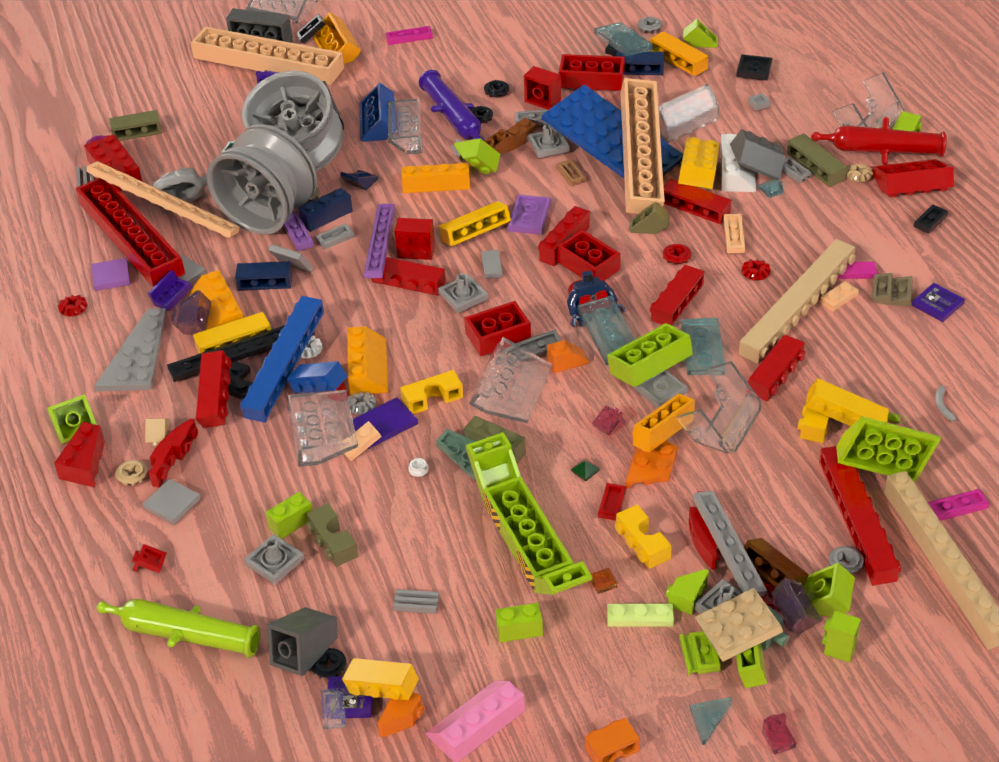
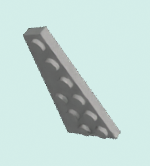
[94,308,167,392]

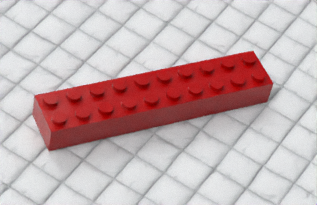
[75,178,185,287]

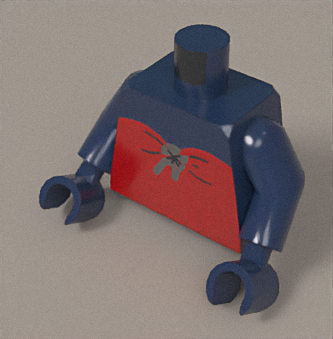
[567,271,625,327]

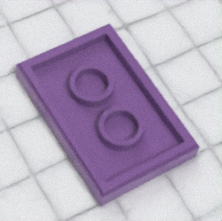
[508,195,551,235]

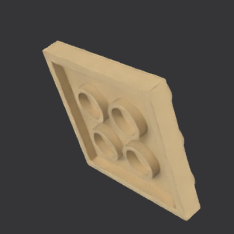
[695,588,783,662]

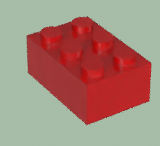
[557,230,621,281]
[464,301,531,357]

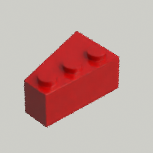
[54,422,105,488]

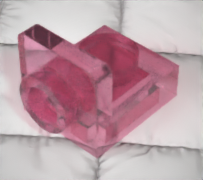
[592,405,625,436]
[762,713,796,755]

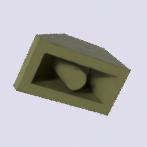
[629,202,670,234]

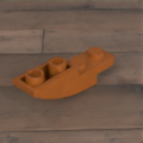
[484,118,537,154]

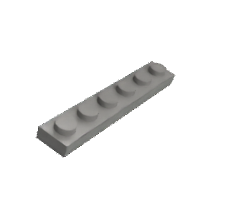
[692,491,767,596]

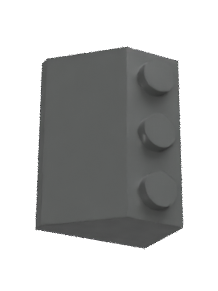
[730,129,785,181]

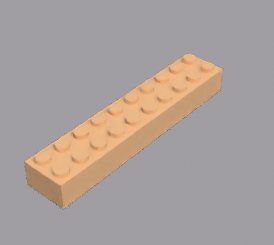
[191,27,344,85]
[620,78,664,214]

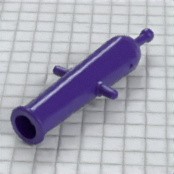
[419,69,485,141]

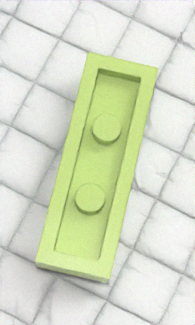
[607,604,674,627]

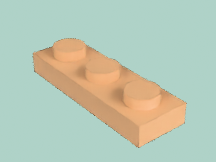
[723,214,745,254]

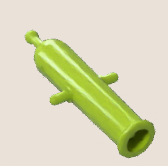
[97,599,261,658]

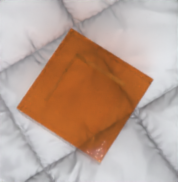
[591,568,618,594]

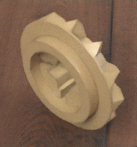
[846,163,873,182]
[115,460,148,486]

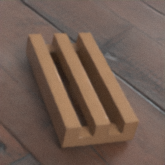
[557,159,586,187]

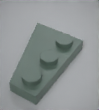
[436,429,476,481]

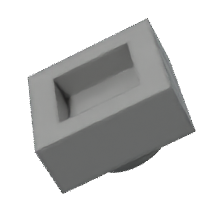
[748,93,770,111]

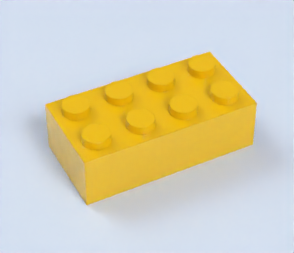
[678,137,720,189]

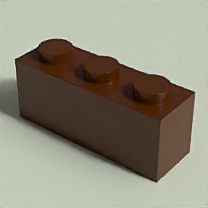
[744,538,809,595]

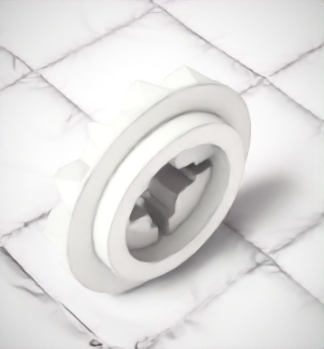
[300,336,322,359]

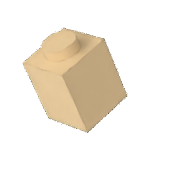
[145,418,170,446]

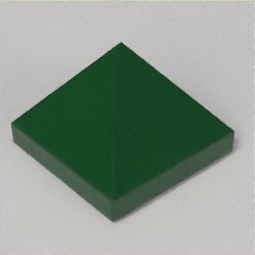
[571,459,599,481]

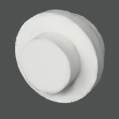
[408,458,429,477]

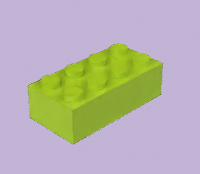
[607,323,693,387]

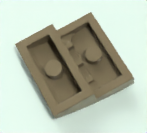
[872,273,913,306]

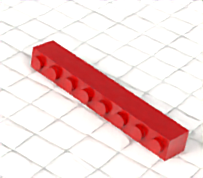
[819,446,901,586]

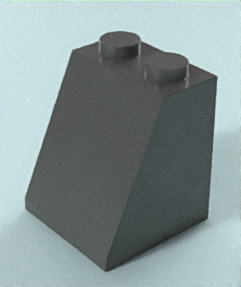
[267,607,338,676]

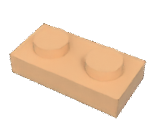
[819,281,859,311]
[338,421,382,461]

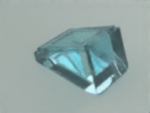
[758,180,784,198]

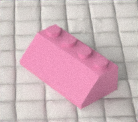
[426,681,525,762]

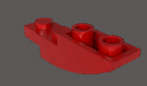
[149,419,198,488]
[688,491,721,569]

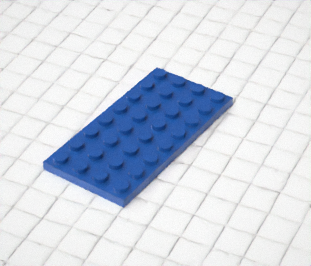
[541,85,683,178]

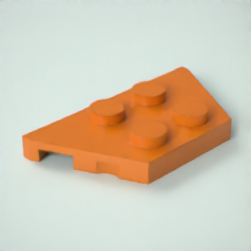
[625,440,678,488]

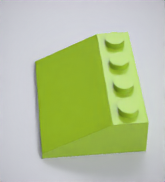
[836,416,941,482]

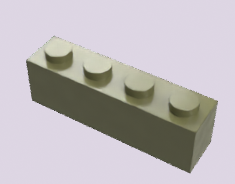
[787,133,847,187]

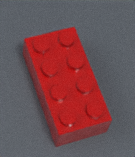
[559,54,625,91]
[84,134,142,191]

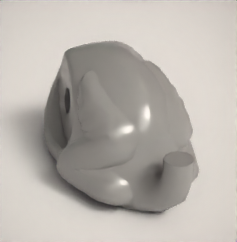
[152,168,208,203]

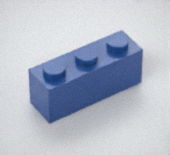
[287,361,347,394]

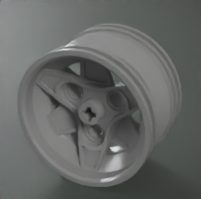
[242,71,343,171]
[207,124,317,235]

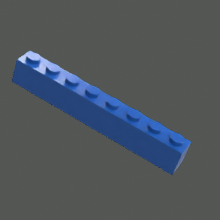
[240,296,324,423]

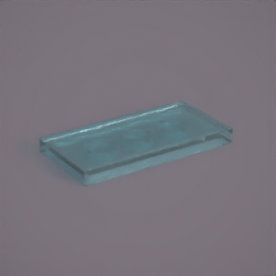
[594,22,653,56]
[577,296,635,366]
[680,318,726,375]

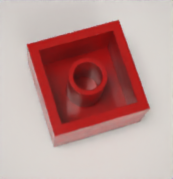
[524,66,561,110]
[395,218,435,260]

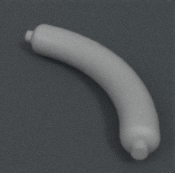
[935,386,957,422]

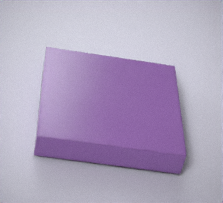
[91,258,130,291]

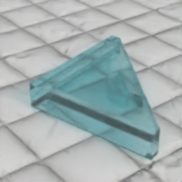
[690,697,732,745]

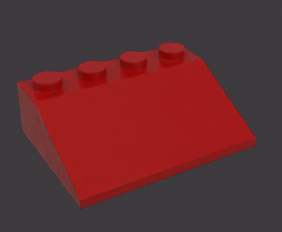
[870,159,954,197]

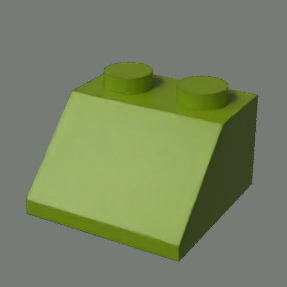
[454,138,500,174]
[46,394,97,444]
[799,563,855,618]

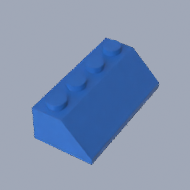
[359,82,396,142]

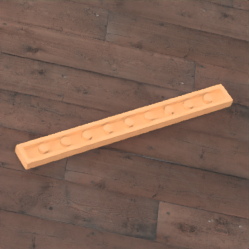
[86,161,240,238]

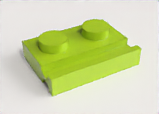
[679,631,720,675]

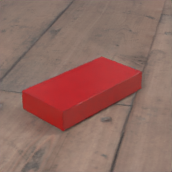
[598,483,627,521]

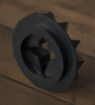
[484,80,509,98]
[470,106,493,124]
[311,648,347,679]

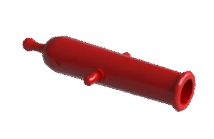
[811,117,947,165]

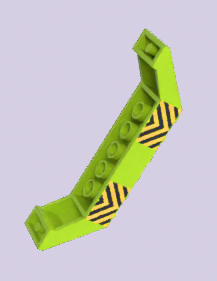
[466,432,592,595]

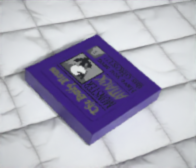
[912,283,965,322]
[326,676,373,719]

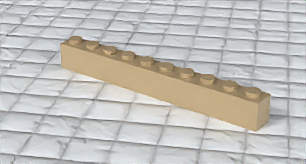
[739,239,856,364]
[884,471,999,650]

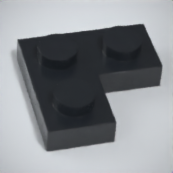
[228,361,253,400]

